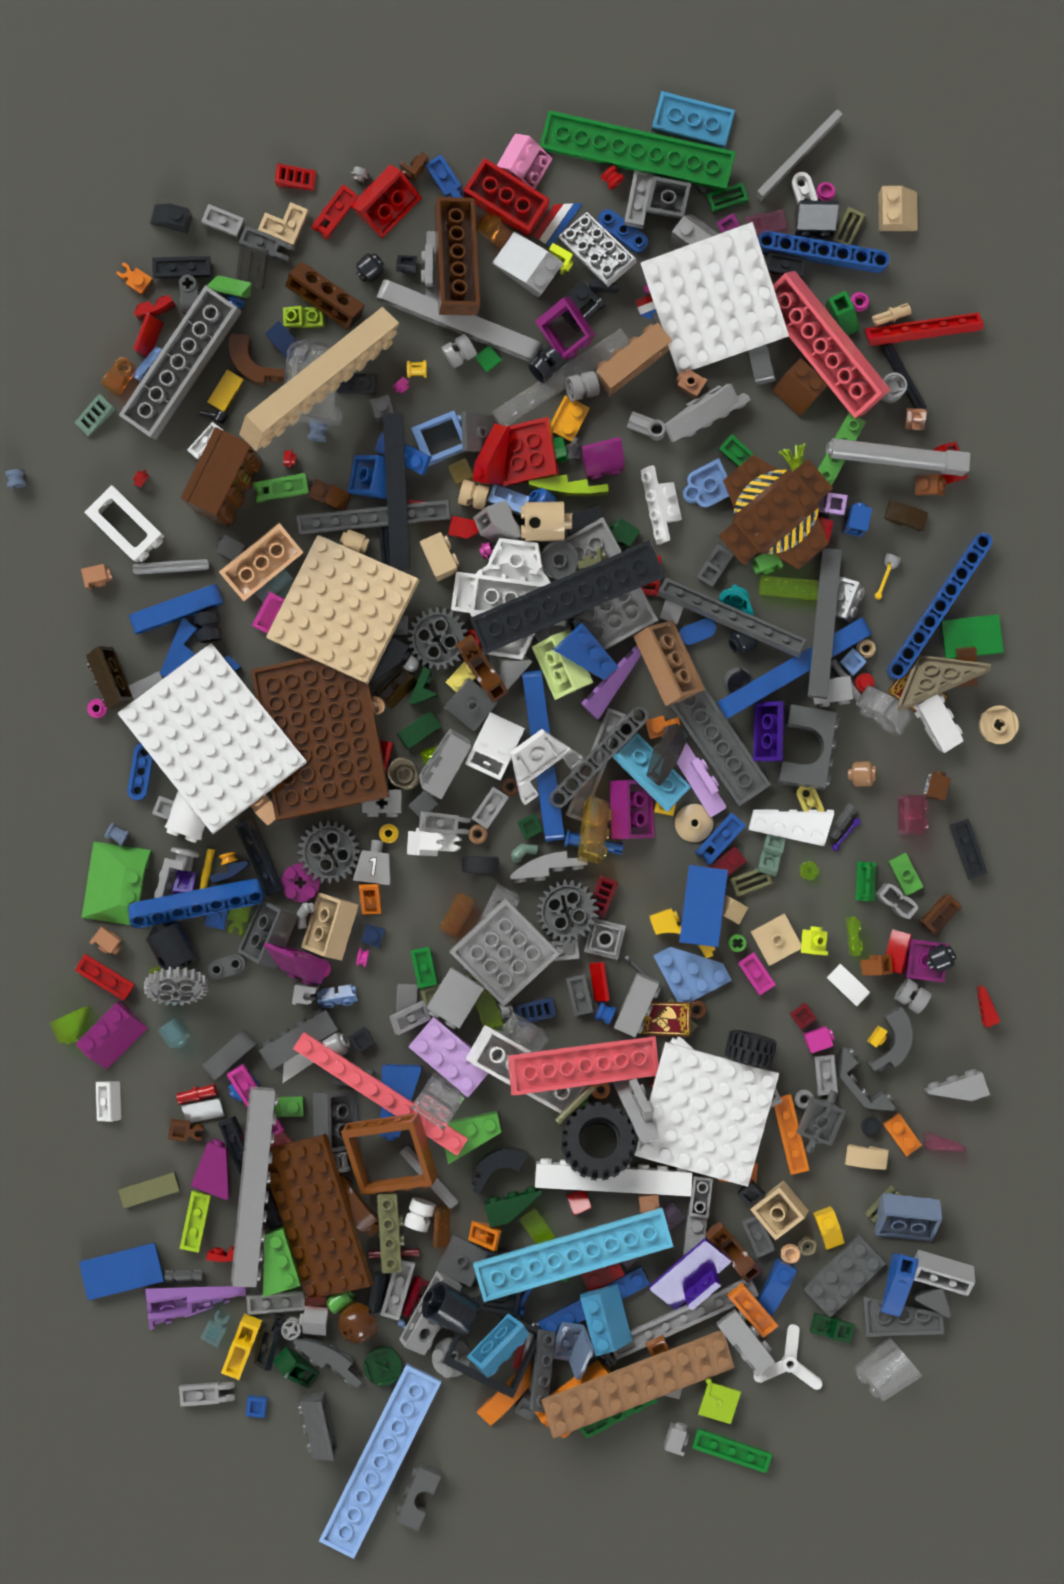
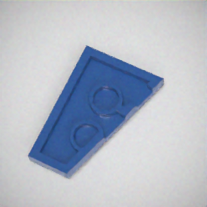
[552,623,618,680]

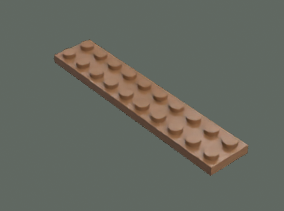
[541,1330,734,1439]

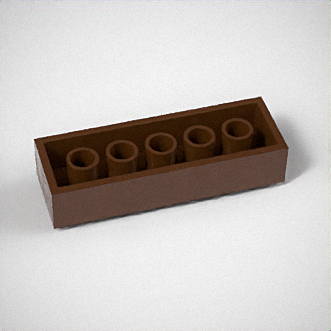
[434,197,480,316]

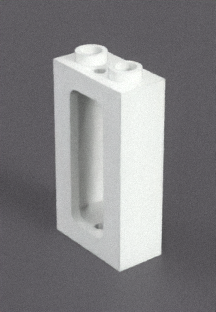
[84,485,165,563]

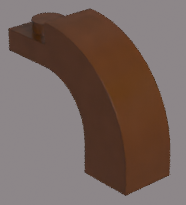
[229,333,287,387]
[455,635,509,703]
[339,1172,379,1238]
[705,1221,762,1283]

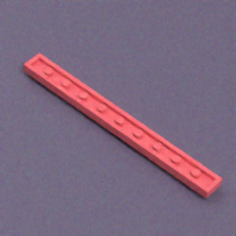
[293,1032,468,1156]

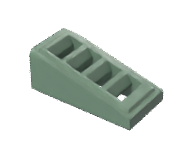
[75,394,115,437]

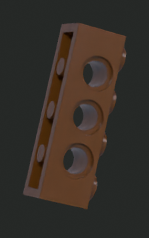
[285,262,365,330]

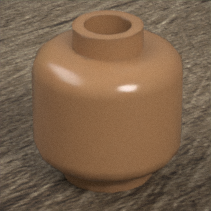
[848,761,877,787]

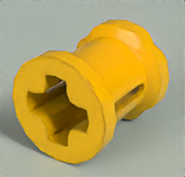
[407,360,427,378]

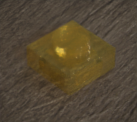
[448,458,473,485]

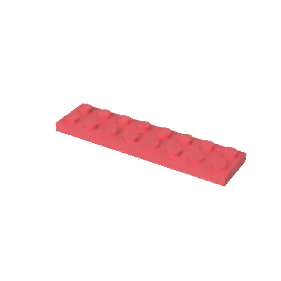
[508,1036,659,1095]

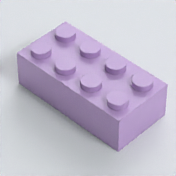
[409,1017,488,1097]

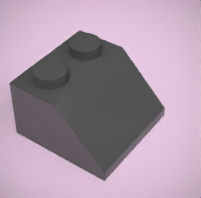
[645,176,691,219]

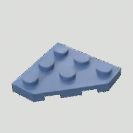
[653,947,732,1002]

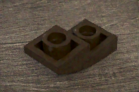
[884,501,928,532]

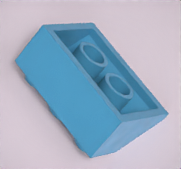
[580,1284,633,1356]
[467,1313,530,1378]

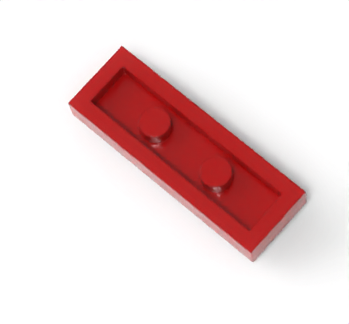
[74,954,135,1001]

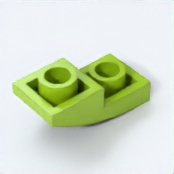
[283,306,325,328]

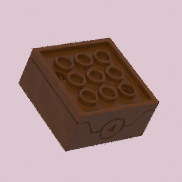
[181,427,262,528]

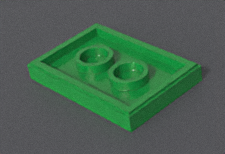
[940,614,1004,659]

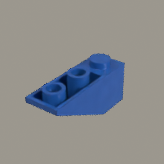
[881,1254,918,1317]

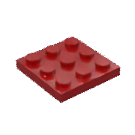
[502,417,559,487]

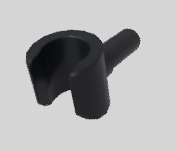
[200,410,228,424]

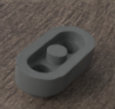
[207,954,246,979]

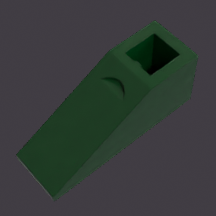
[484,1186,542,1228]

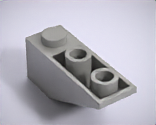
[924,1069,990,1101]

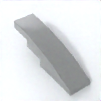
[664,384,739,442]

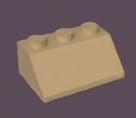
[301,892,358,961]

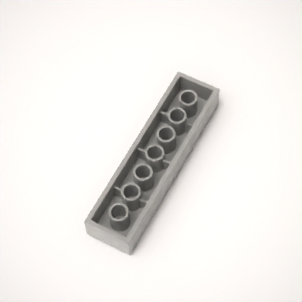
[119,285,242,440]

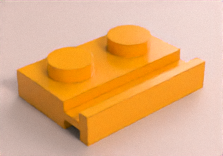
[551,395,590,443]

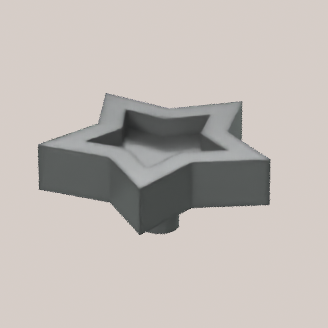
[566,437,582,460]

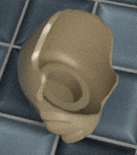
[387,757,419,790]

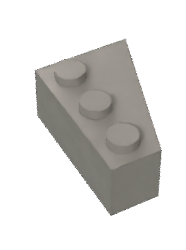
[419,728,472,799]
[716,1307,775,1377]

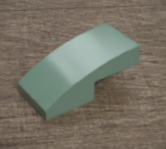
[757,834,786,876]

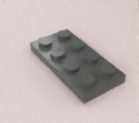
[802,1234,886,1317]

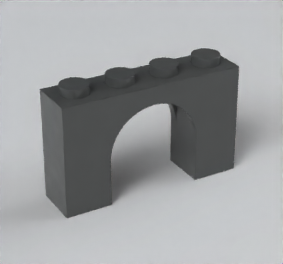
[777,705,839,791]

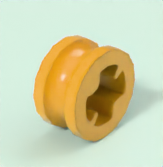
[219,851,238,865]

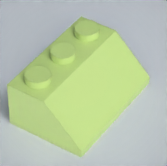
[532,629,593,700]

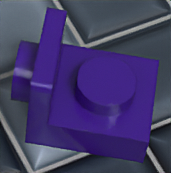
[173,870,197,895]

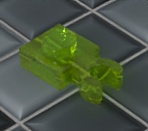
[228,906,251,936]

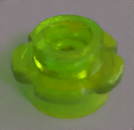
[800,861,819,880]

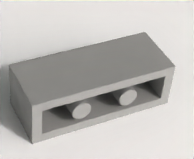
[614,972,661,1037]
[914,1250,975,1296]

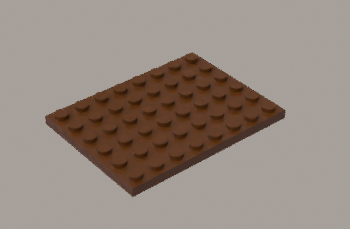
[251,657,390,821]

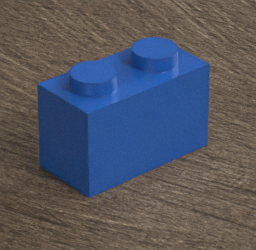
[843,502,872,537]

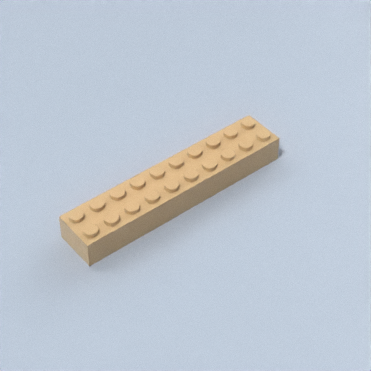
[239,307,399,451]

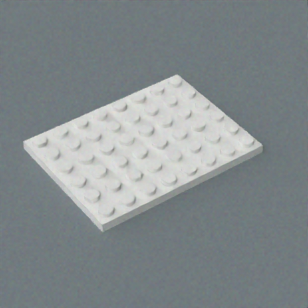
[118,643,307,834]

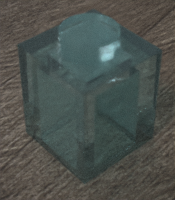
[158,1017,190,1049]

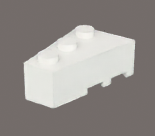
[914,693,964,753]

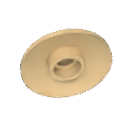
[675,804,713,842]

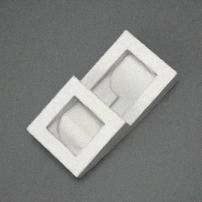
[827,964,870,1006]

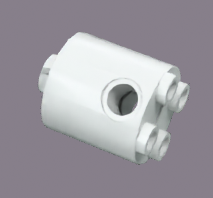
[164,791,206,843]

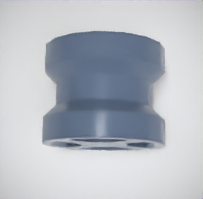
[307,422,328,442]
[5,469,27,489]

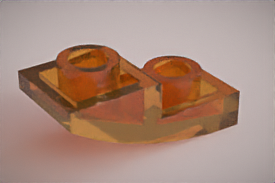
[439,892,475,937]

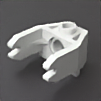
[407,828,462,856]

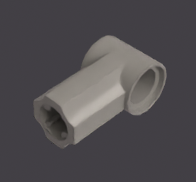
[627,411,665,441]

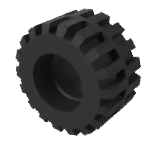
[724,1030,777,1067]

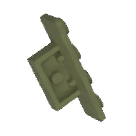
[377,1193,405,1273]

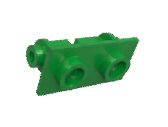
[855,861,876,901]

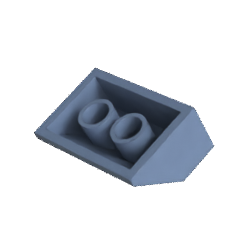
[875,1193,942,1242]

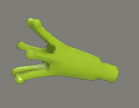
[778,443,806,471]

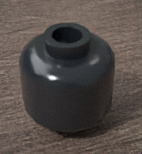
[356,253,385,282]
[729,630,757,654]
[926,944,957,973]

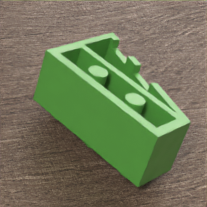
[444,1110,502,1164]

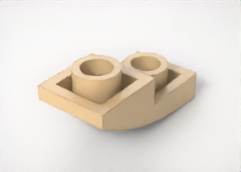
[845,1144,889,1170]

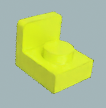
[549,243,574,275]

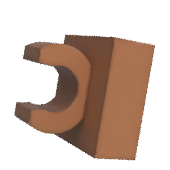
[904,408,927,430]

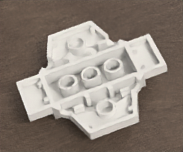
[451,538,567,660]

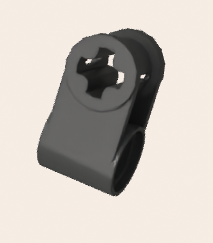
[179,274,200,314]

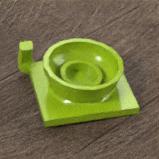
[698,1377,741,1424]

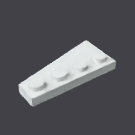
[749,810,834,846]

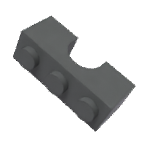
[395,1461,442,1531]

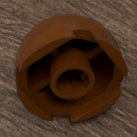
[338,1302,378,1344]

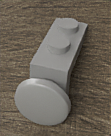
[154,847,199,898]

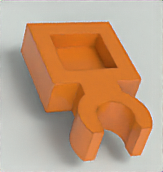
[116,263,153,296]

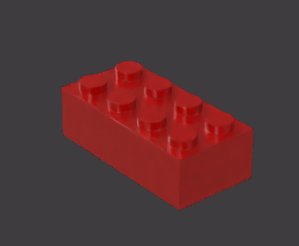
[464,158,550,238]

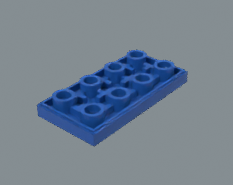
[679,865,728,948]
[79,1242,165,1300]

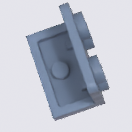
[553,1322,594,1380]

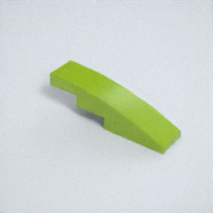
[529,475,609,497]

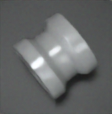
[281,1317,302,1340]

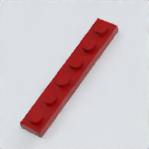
[865,312,984,346]

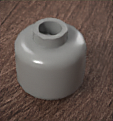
[321,1031,350,1056]

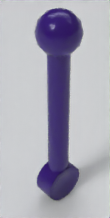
[832,818,860,851]

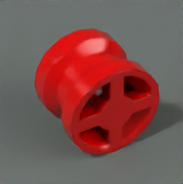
[600,165,625,190]

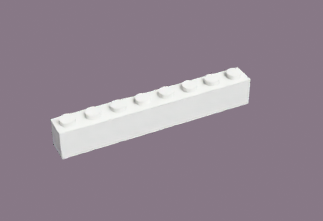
[535,1158,692,1196]

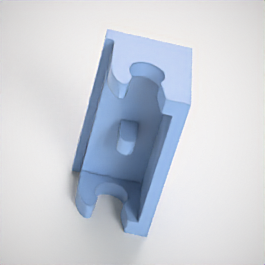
[487,484,529,516]

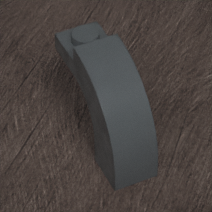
[867,1006,913,1072]

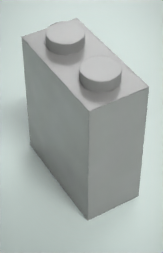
[426,967,485,1029]

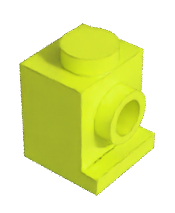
[801,926,828,955]

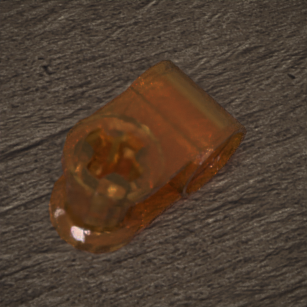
[101,357,136,396]

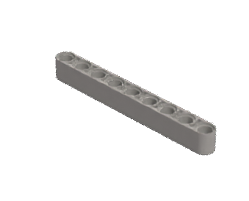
[376,280,542,362]

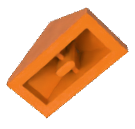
[359,884,381,915]
[468,1221,501,1251]

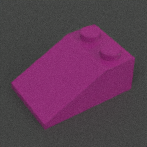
[581,437,625,481]
[264,942,329,986]

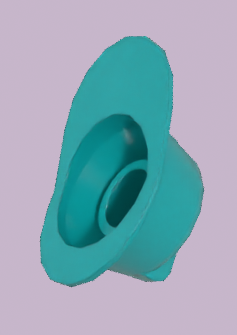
[719,584,754,616]

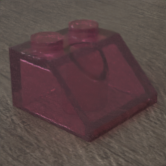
[898,795,928,834]

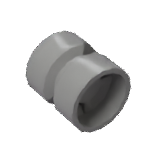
[441,333,477,369]
[565,371,600,402]
[881,373,907,403]
[894,978,932,1014]

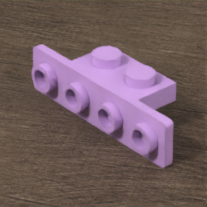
[670,743,726,817]

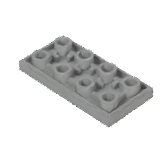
[558,212,637,287]

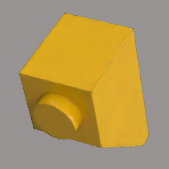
[813,1206,844,1250]

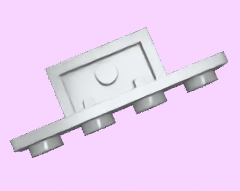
[641,465,682,545]

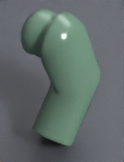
[511,844,538,863]

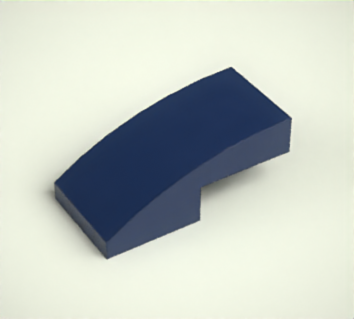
[265,321,306,365]
[210,861,250,883]

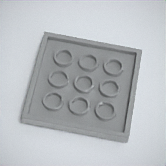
[450,898,560,1006]

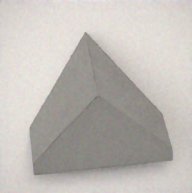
[489,655,532,690]

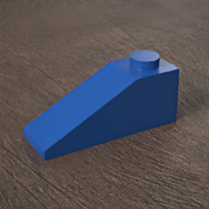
[757,1257,797,1316]

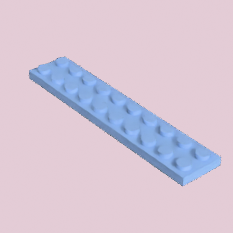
[319,1363,442,1559]

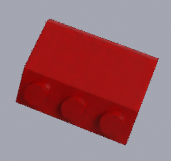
[350,164,422,238]

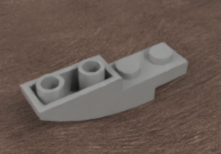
[510,851,587,883]
[683,1176,713,1255]

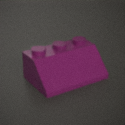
[610,780,655,839]
[75,1001,148,1069]

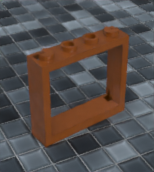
[341,1113,438,1195]

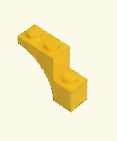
[649,908,715,958]

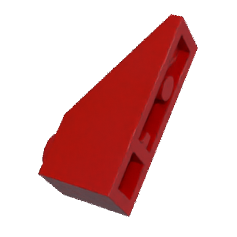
[473,424,510,485]

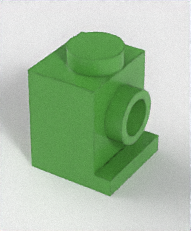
[751,554,783,575]

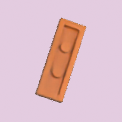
[727,1282,778,1338]

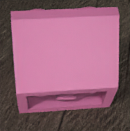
[497,134,553,189]

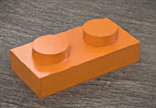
[883,1113,922,1157]

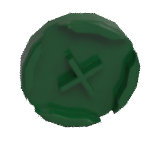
[363,1346,403,1386]

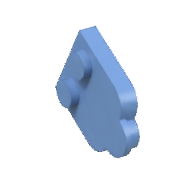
[683,458,729,508]

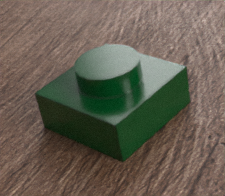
[517,814,543,839]

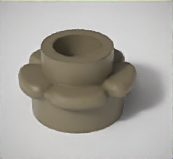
[798,1236,817,1256]

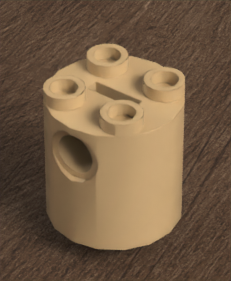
[521,502,572,542]

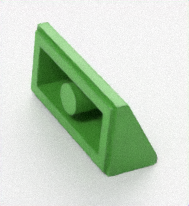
[207,276,252,298]

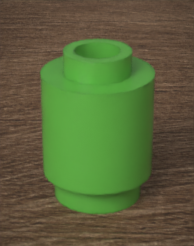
[326,1290,356,1314]

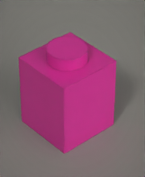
[803,1026,835,1053]

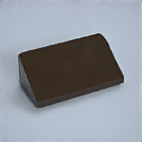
[375,666,417,709]

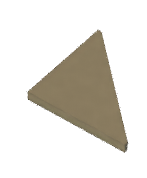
[897,655,991,711]

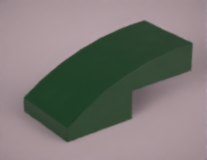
[397,710,441,750]
[810,1312,855,1343]

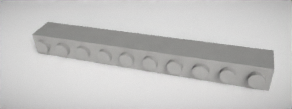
[231,1087,278,1287]

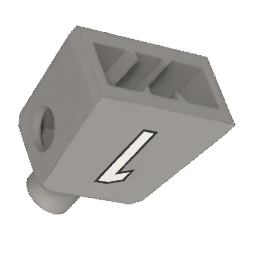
[353,840,391,885]

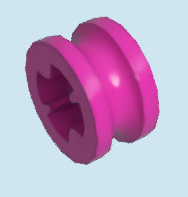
[356,948,369,967]

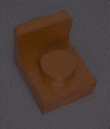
[399,152,429,181]

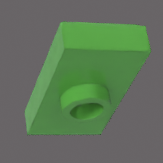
[888,853,923,896]

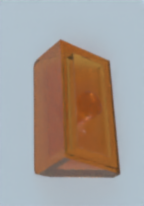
[433,1206,450,1248]

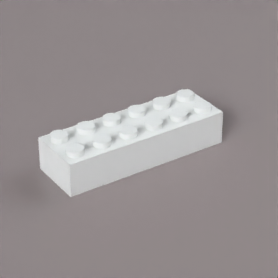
[466,1025,587,1114]

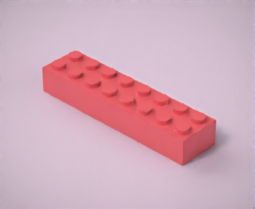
[773,271,891,418]

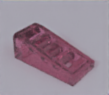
[923,1132,966,1152]

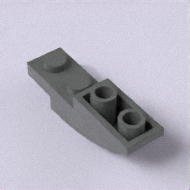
[293,1335,364,1388]

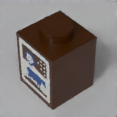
[923,771,951,801]

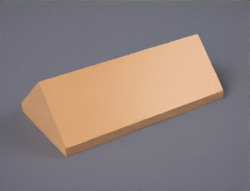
[219,523,304,601]

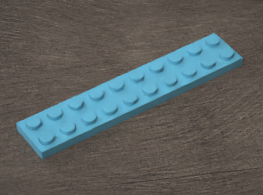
[473,1208,673,1302]

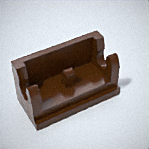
[919,893,962,936]

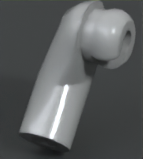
[297,902,315,929]

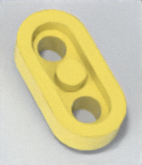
[796,787,824,812]

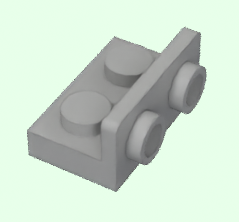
[836,576,865,623]

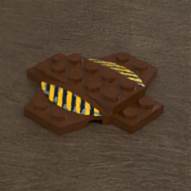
[718,455,833,569]

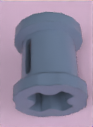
[104,823,130,847]

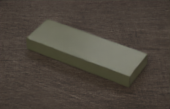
[118,1172,180,1208]

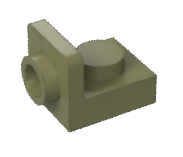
[578,546,607,570]

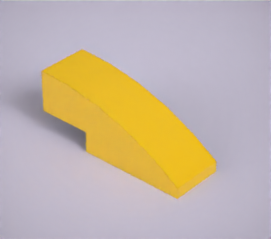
[221,1313,263,1380]

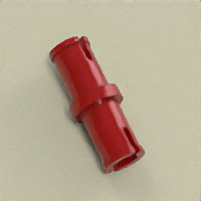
[176,1083,218,1105]

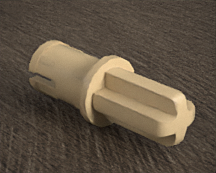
[872,303,911,326]

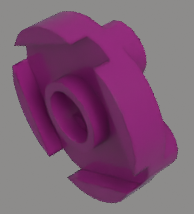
[281,863,321,902]

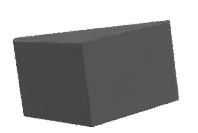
[911,1286,951,1318]

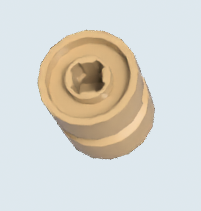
[458,479,490,510]

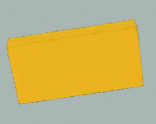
[207,369,244,412]

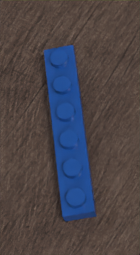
[538,1266,650,1335]

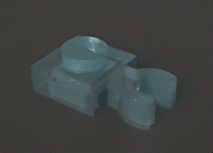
[200,1309,230,1347]

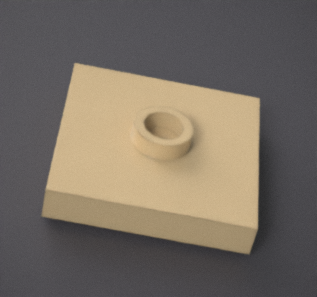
[750,913,801,966]

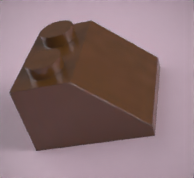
[772,358,828,417]

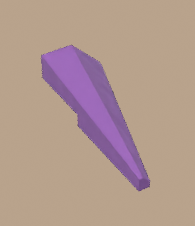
[581,644,642,721]
[145,1286,246,1330]

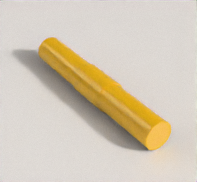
[199,848,215,889]

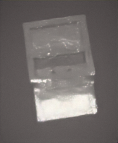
[411,1072,465,1130]

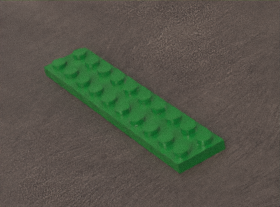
[540,110,736,191]

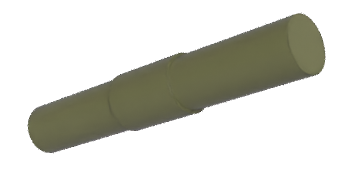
[555,1085,596,1125]

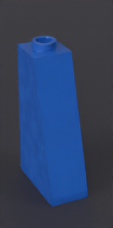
[380,1064,422,1140]

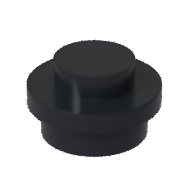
[861,1117,881,1137]

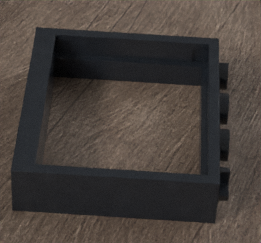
[441,1295,540,1398]

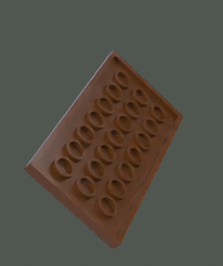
[268,1133,374,1300]

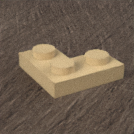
[258,202,309,246]

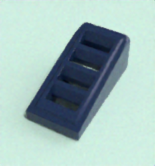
[514,997,556,1025]

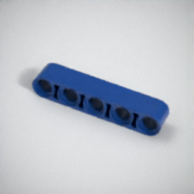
[129,584,224,634]

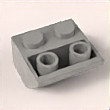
[473,500,521,543]

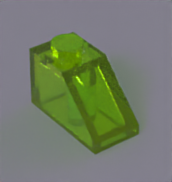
[50,1005,91,1045]

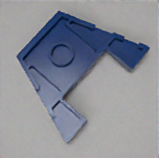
[160,618,241,678]

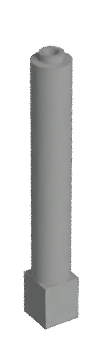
[826,438,970,476]

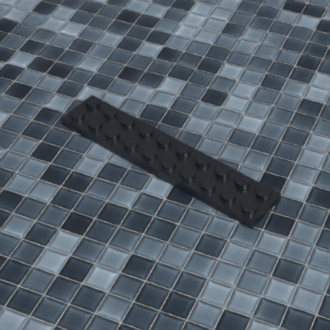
[470,540,665,654]

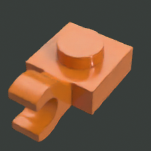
[646,716,680,739]

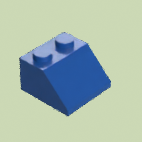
[347,455,387,499]

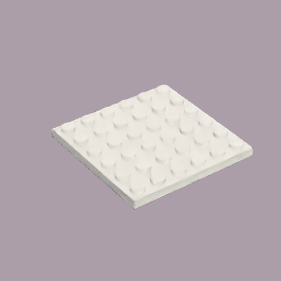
[641,222,789,375]
[634,1042,779,1187]

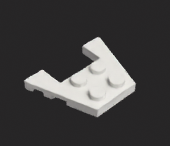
[510,729,584,805]

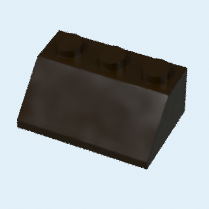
[86,646,134,709]

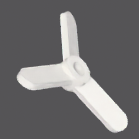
[754,1324,822,1390]

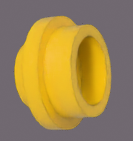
[379,824,399,843]

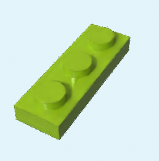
[180,1190,212,1253]

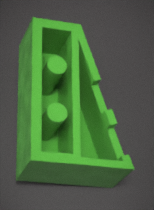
[263,1226,302,1297]

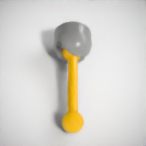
[875,553,901,600]

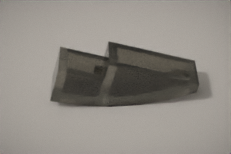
[646,723,688,786]

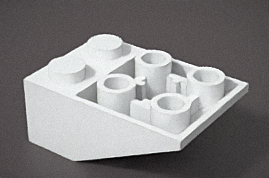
[465,712,525,781]

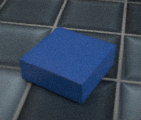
[246,1395,268,1418]

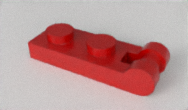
[311,184,359,240]

